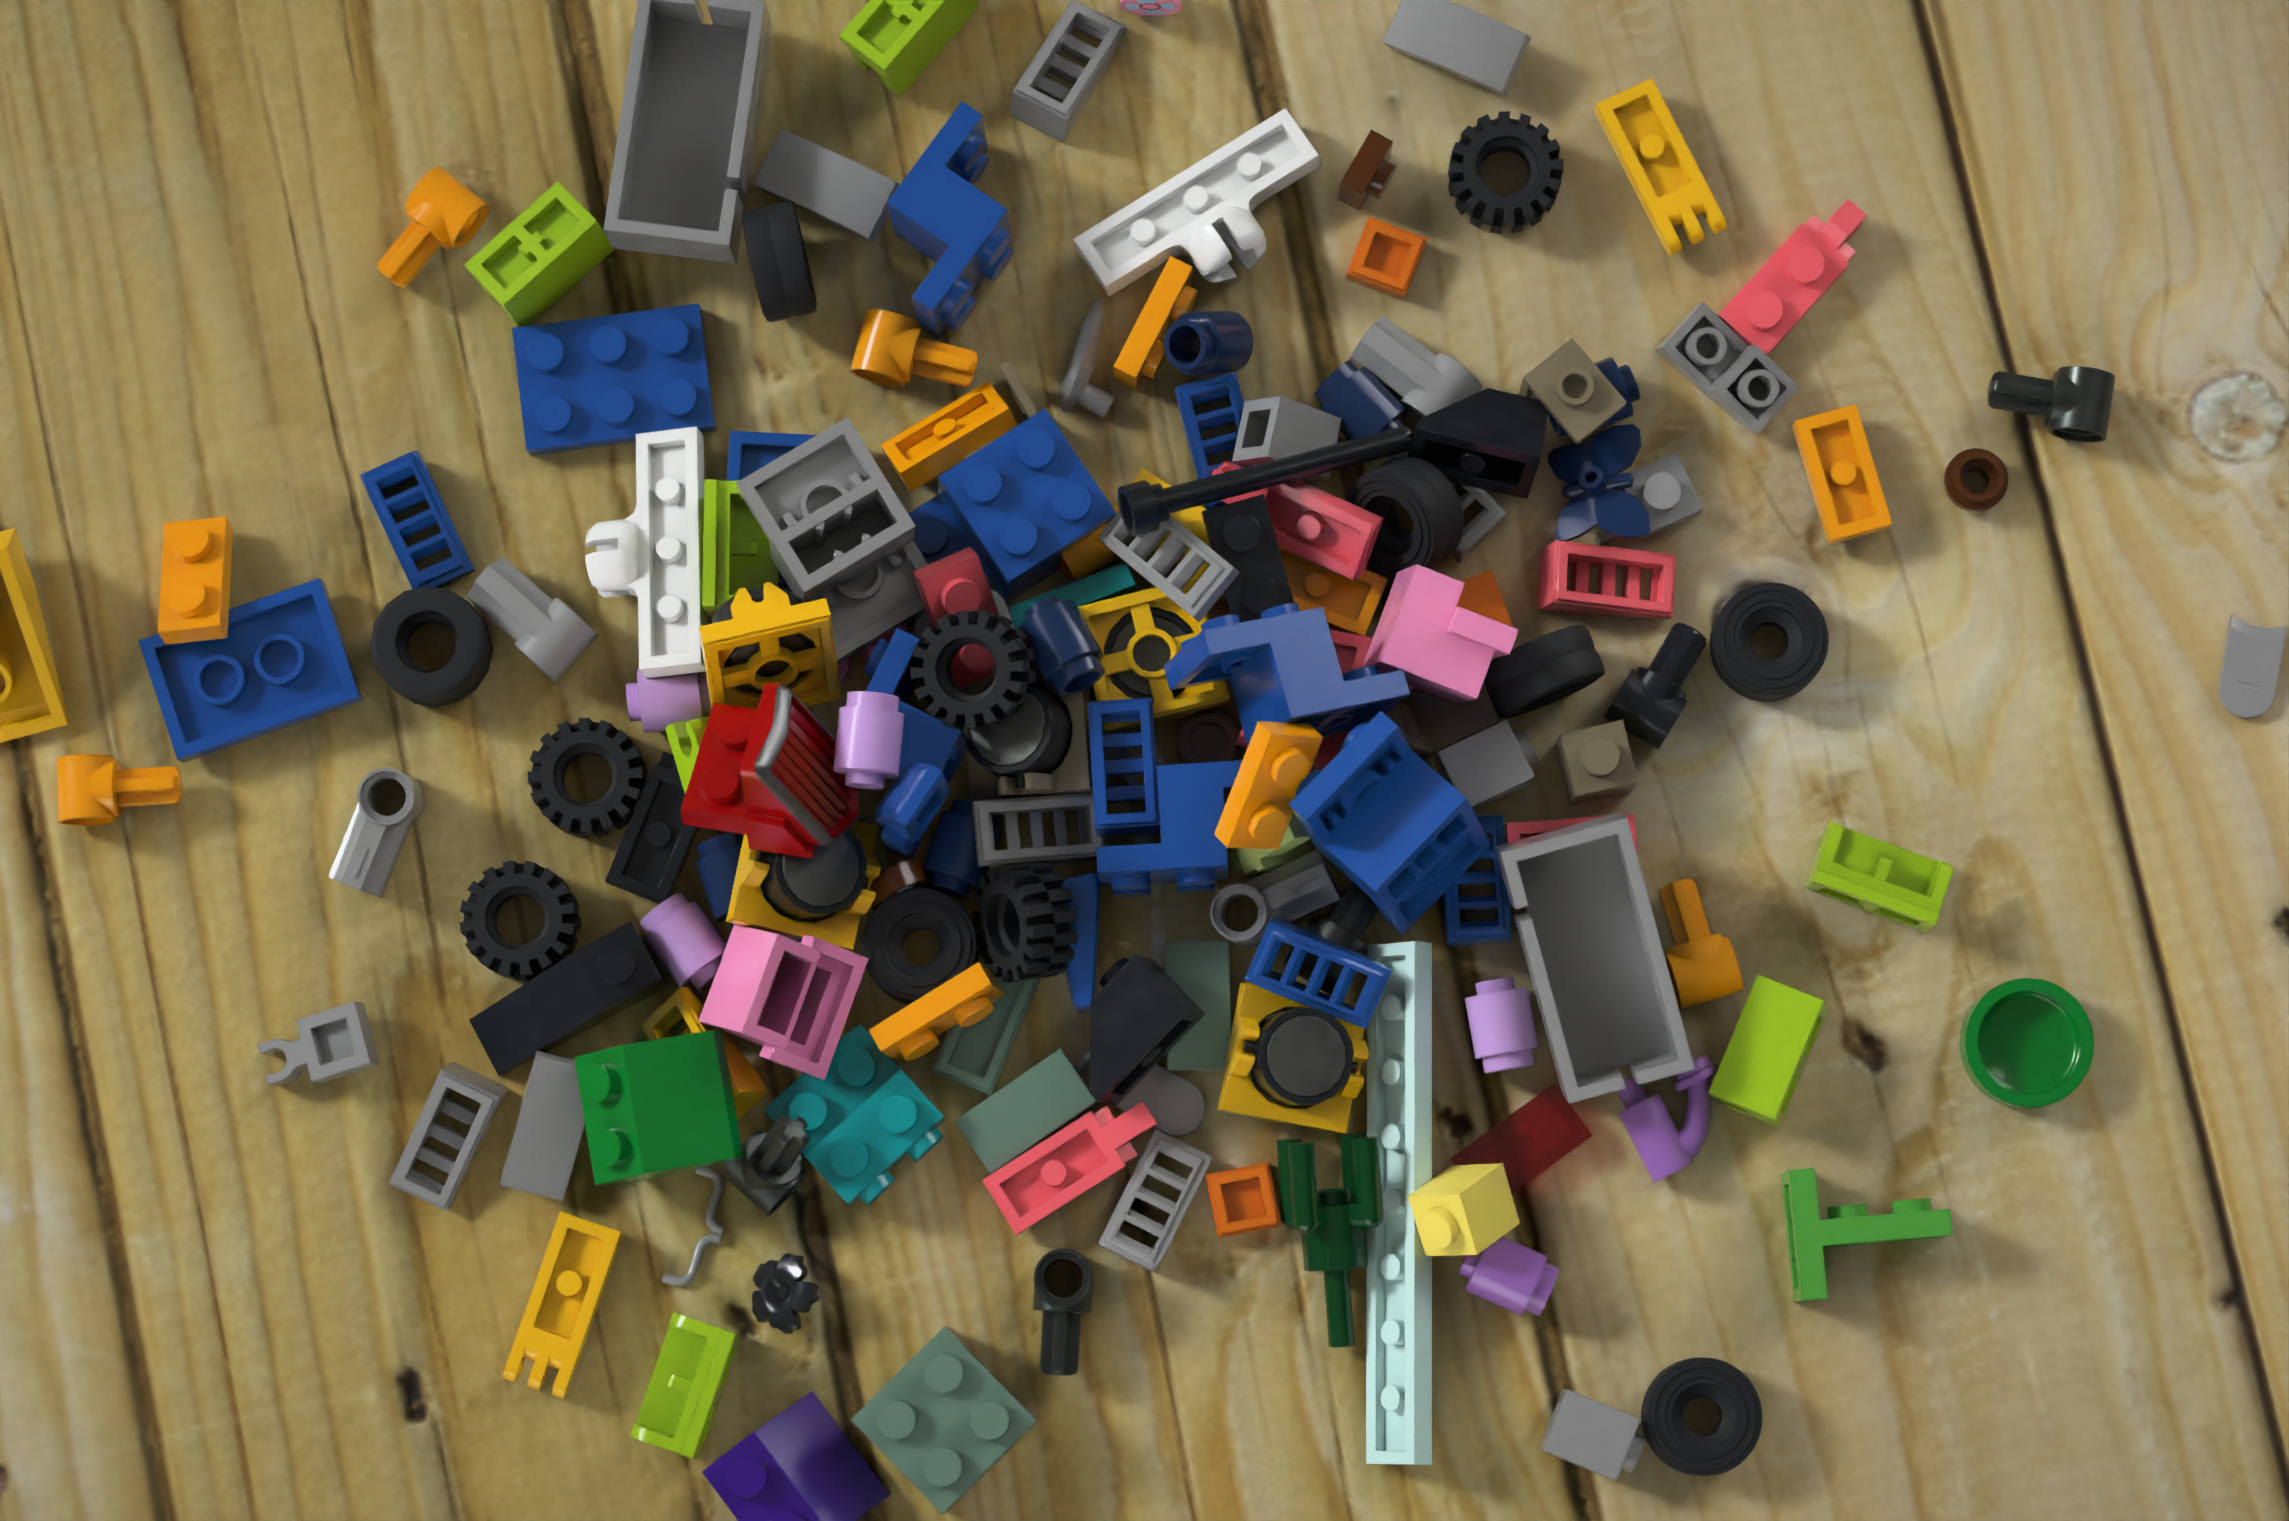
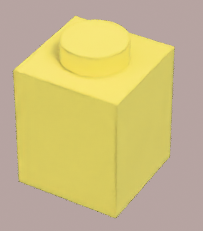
[1408,1163,1520,1256]

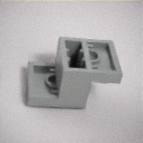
[736,417,928,664]

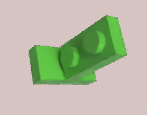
[1780,1168,1953,1302]

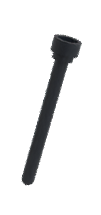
[1118,427,1414,537]

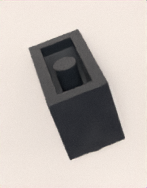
[1407,388,1548,499]
[1089,954,1205,1105]

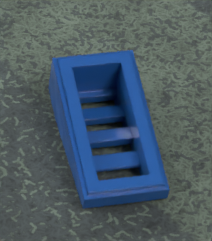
[1175,372,1245,510]
[360,450,475,589]
[1088,698,1160,837]
[875,763,950,843]
[1443,815,1512,946]
[1061,872,1100,1014]
[1244,916,1393,1029]

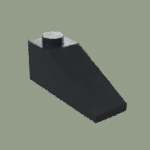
[469,921,670,1077]

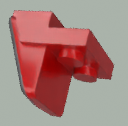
[680,682,860,859]

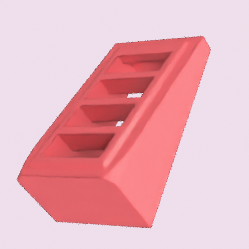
[1537,540,1676,619]

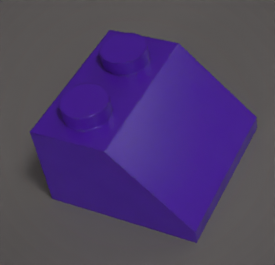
[702,1391,891,1521]

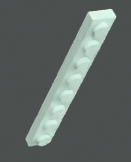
[1366,941,1432,1465]

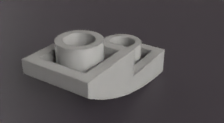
[1383,0,1531,95]
[754,128,900,242]
[1655,302,1800,434]
[500,1051,585,1202]

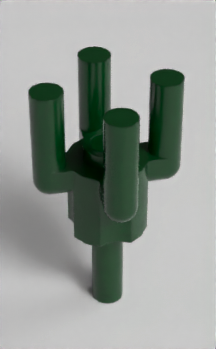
[1276,1132,1384,1347]

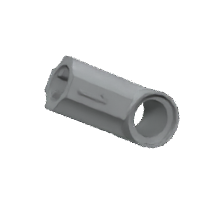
[1349,315,1482,423]
[466,556,598,682]
[328,767,425,898]
[1210,850,1342,946]

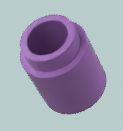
[1458,1236,1560,1316]

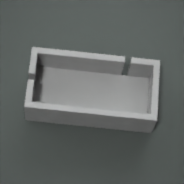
[603,0,772,264]
[1495,812,1695,1104]

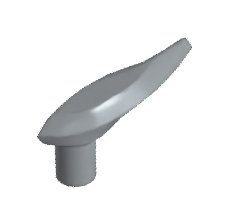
[1059,299,1115,418]

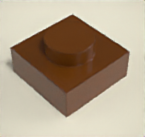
[1338,130,1397,211]

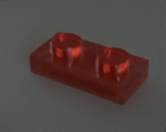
[1449,1083,1593,1194]

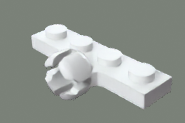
[1073,108,1321,296]
[585,426,707,678]

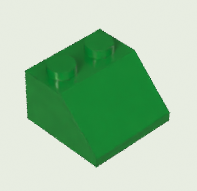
[574,1030,744,1185]

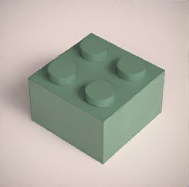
[851,1327,1039,1514]

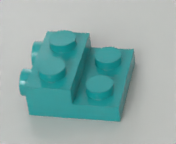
[764,1023,946,1206]

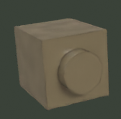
[1554,720,1638,806]

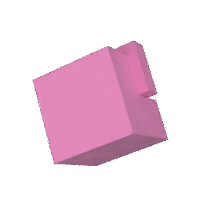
[1362,564,1519,704]
[698,925,869,1080]

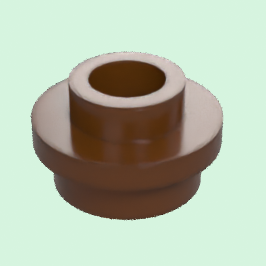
[1944,448,2009,512]

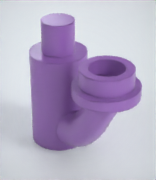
[1617,1054,1719,1183]

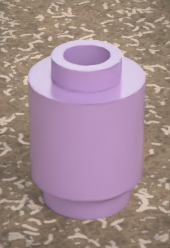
[626,670,711,733]
[833,691,904,789]
[640,893,727,991]
[1465,977,1539,1074]

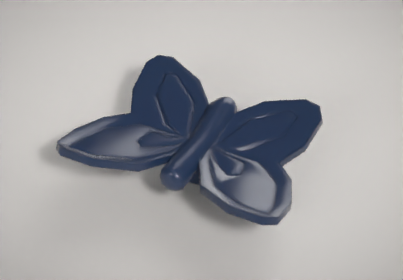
[1548,424,1651,541]

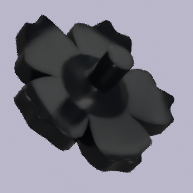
[752,1253,819,1334]

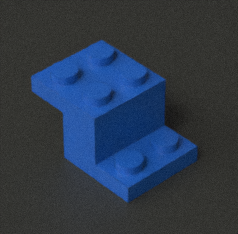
[887,101,1014,341]
[908,408,1116,604]
[1163,603,1410,746]
[836,628,967,860]
[1289,711,1491,935]
[1096,760,1243,897]

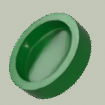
[1960,978,2094,1109]

